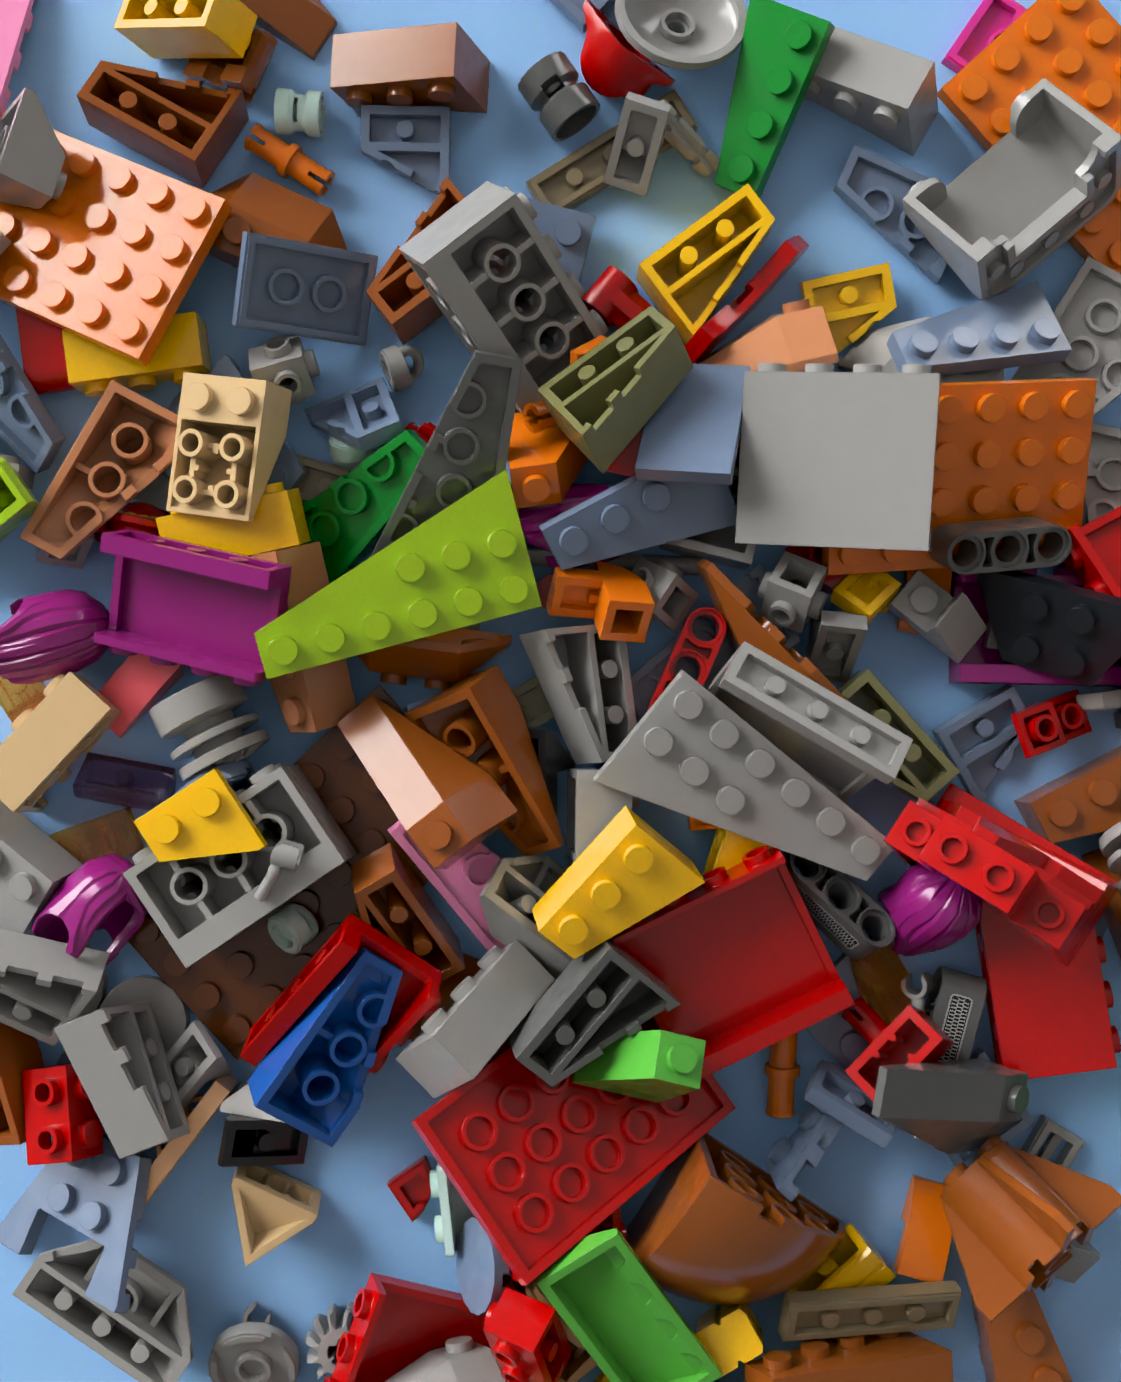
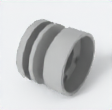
[148,674,270,782]

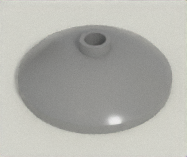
[614,0,747,70]

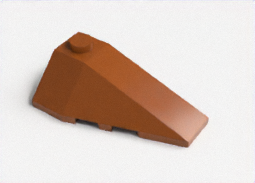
[696,558,848,701]
[337,695,520,869]

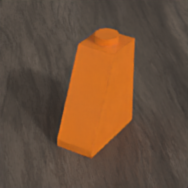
[508,412,588,509]

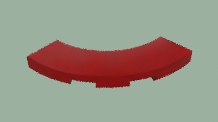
[685,235,810,364]

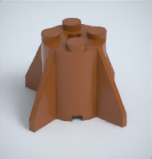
[940,1135,1121,1323]

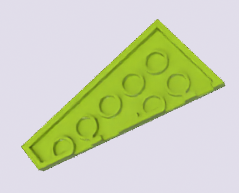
[254,469,542,679]

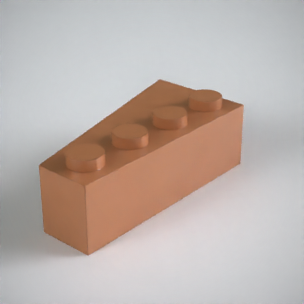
[248,541,357,733]

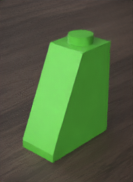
[571,1030,706,1103]

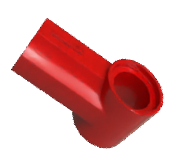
[581,265,671,330]

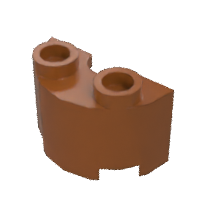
[183,29,278,103]

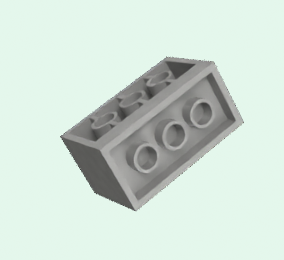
[398,181,609,414]
[123,763,357,968]

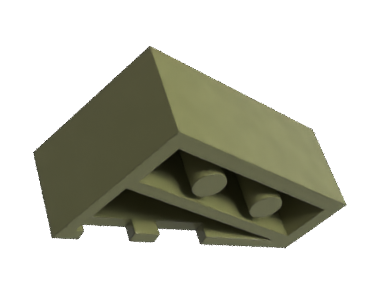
[537,305,693,474]
[837,669,960,801]

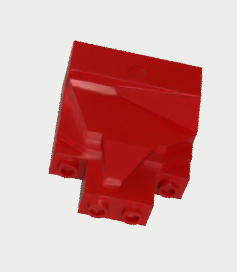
[883,783,1118,967]

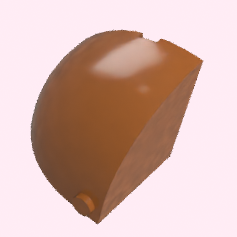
[626,1133,847,1305]

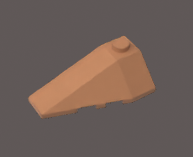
[697,298,839,372]

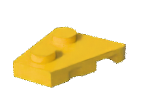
[799,262,897,353]
[133,768,268,862]

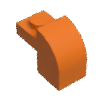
[546,561,655,643]

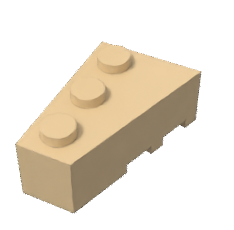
[0,671,122,812]

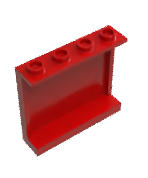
[612,846,855,1079]
[324,1272,507,1382]

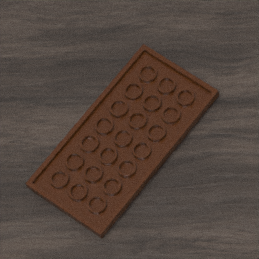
[128,685,429,1060]

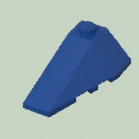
[248,947,403,1147]

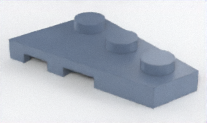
[834,145,947,284]
[0,334,65,474]

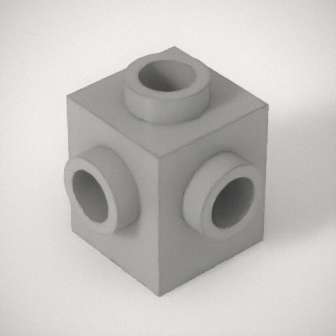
[247,336,320,405]
[757,551,828,634]
[631,557,699,632]

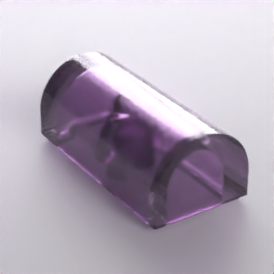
[72,752,176,811]

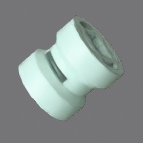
[274,88,326,138]

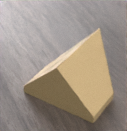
[231,1165,322,1267]

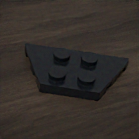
[976,570,1121,687]

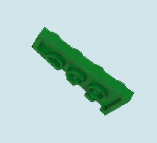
[715,0,835,198]
[302,430,427,584]

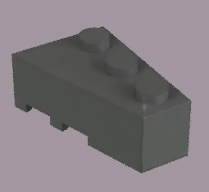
[508,939,681,1087]

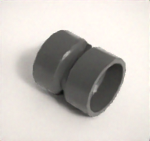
[518,51,600,142]

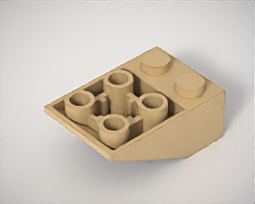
[166,372,292,522]

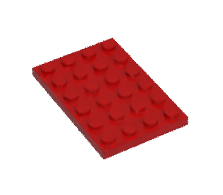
[411,1017,736,1286]

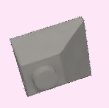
[0,87,67,209]

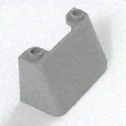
[903,78,1121,300]

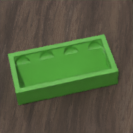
[536,1228,723,1382]

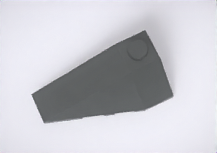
[872,1058,1029,1154]

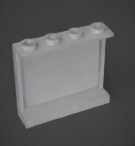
[735,363,942,552]
[706,641,913,802]

